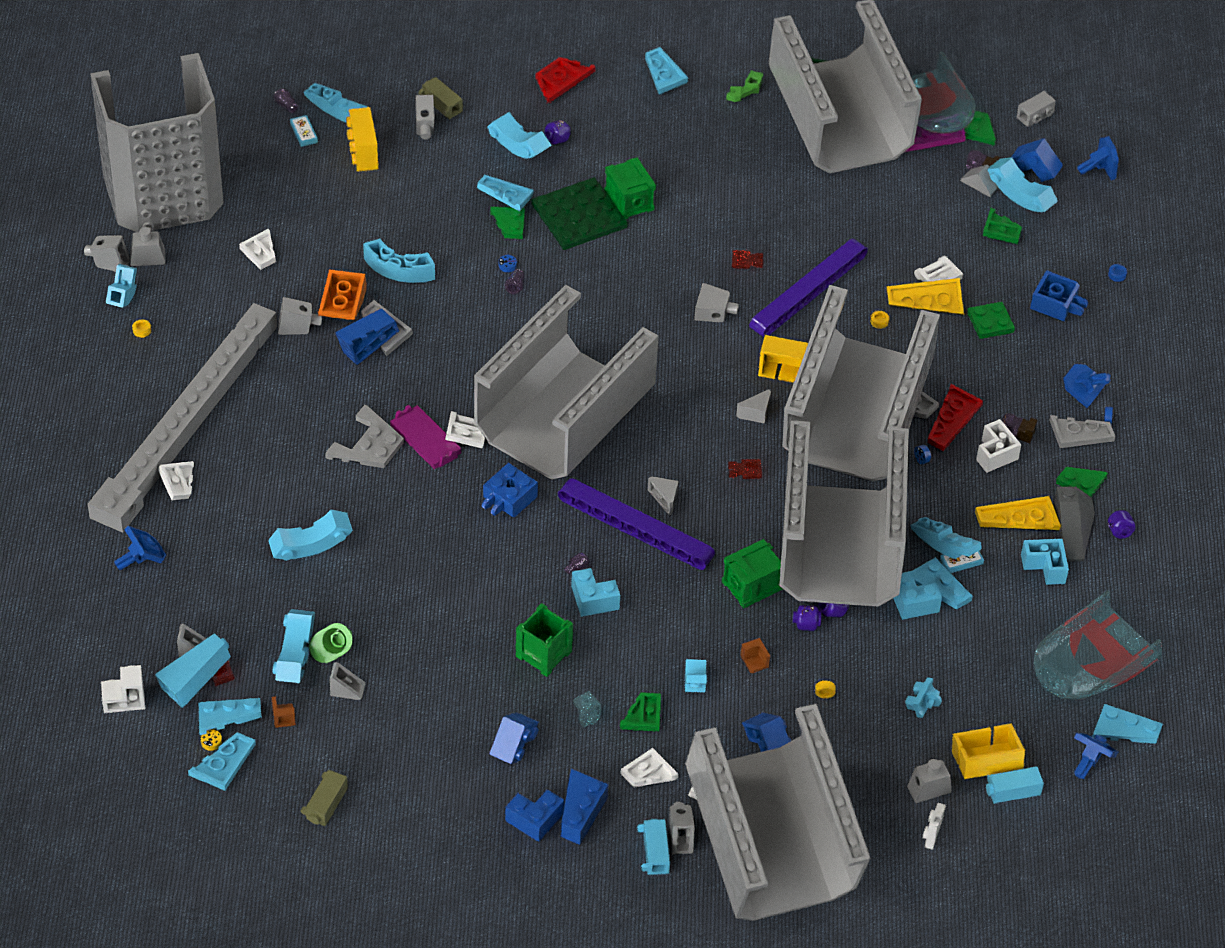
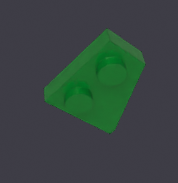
[964,110,995,145]
[490,207,525,239]
[983,208,1022,244]
[1056,467,1108,497]
[620,692,661,731]

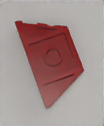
[536,57,595,103]

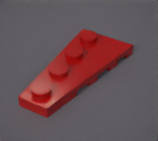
[927,384,983,451]

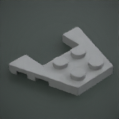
[325,405,404,468]

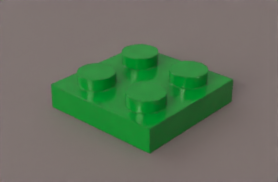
[967,302,1015,339]

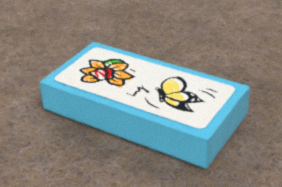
[290,115,318,147]
[940,551,984,573]

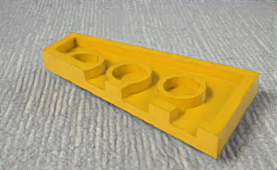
[887,278,964,315]
[975,496,1061,530]

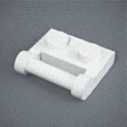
[914,256,963,282]
[445,411,485,448]

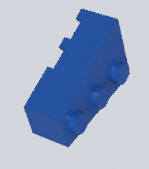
[335,308,399,365]
[561,769,608,845]

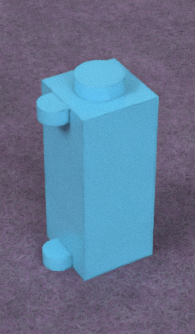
[986,767,1044,803]
[637,819,670,875]

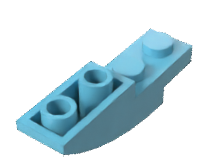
[304,83,367,123]
[911,517,982,559]

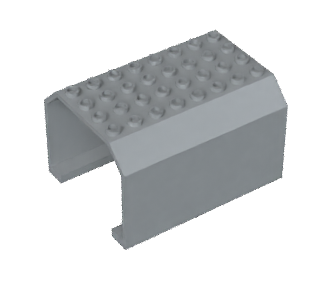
[769,0,922,173]
[90,53,223,232]
[474,285,659,479]
[782,285,940,481]
[779,420,909,607]
[686,704,870,920]

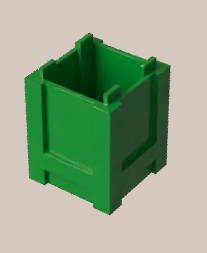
[604,157,656,219]
[722,539,783,609]
[516,603,573,677]

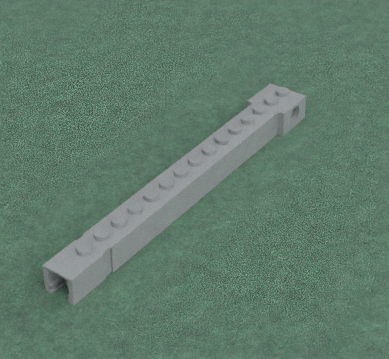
[88,303,277,533]

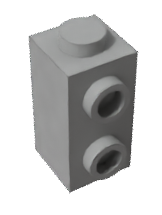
[1017,91,1056,127]

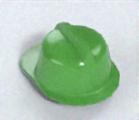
[309,623,353,663]

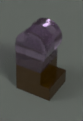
[966,150,1002,170]
[1002,413,1038,444]

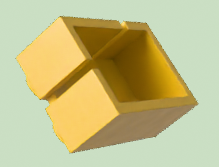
[346,107,378,171]
[758,335,808,383]
[952,724,1025,779]

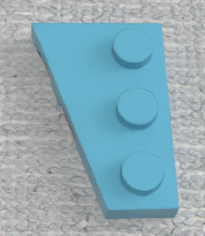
[645,47,688,94]
[477,175,534,211]
[911,557,973,610]
[199,698,261,735]
[1093,704,1163,744]
[188,732,256,790]

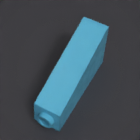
[155,633,231,707]

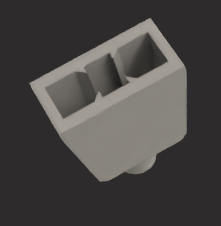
[416,95,434,139]
[130,227,166,266]
[84,235,130,272]
[694,283,739,322]
[278,297,322,335]
[907,759,952,803]
[669,802,694,854]

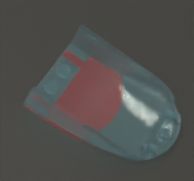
[911,51,976,134]
[1034,590,1162,700]

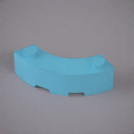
[487,112,551,158]
[987,158,1057,212]
[363,239,435,283]
[268,510,353,560]
[273,609,315,683]

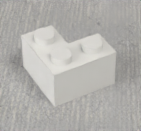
[976,419,1021,473]
[101,665,145,713]

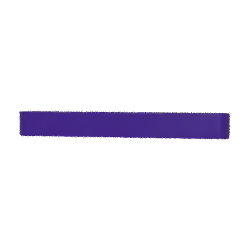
[749,238,868,337]
[558,478,715,570]

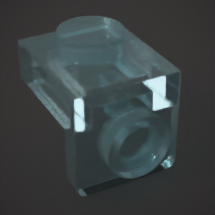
[573,691,601,728]

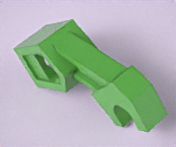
[727,71,764,102]

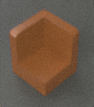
[740,638,770,673]
[272,696,295,728]

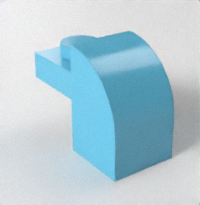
[106,264,137,308]
[685,659,707,692]

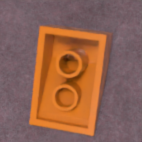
[318,270,367,320]

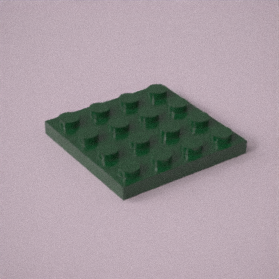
[531,177,628,250]

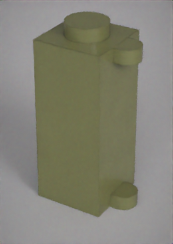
[419,77,463,119]
[301,769,348,826]

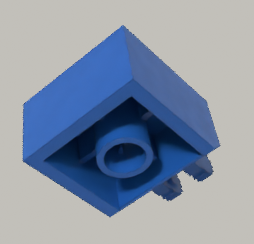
[1030,270,1088,321]
[482,463,538,517]

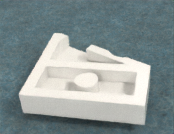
[239,229,276,270]
[158,461,194,500]
[621,748,678,787]
[923,803,946,849]

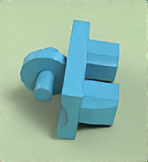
[905,677,942,718]

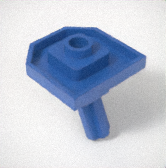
[1077,136,1119,180]
[1063,364,1111,408]
[115,526,166,570]
[1074,733,1118,779]

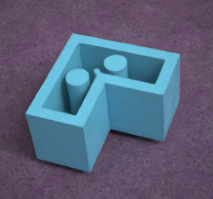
[1021,539,1069,585]
[571,568,620,617]
[893,571,942,620]

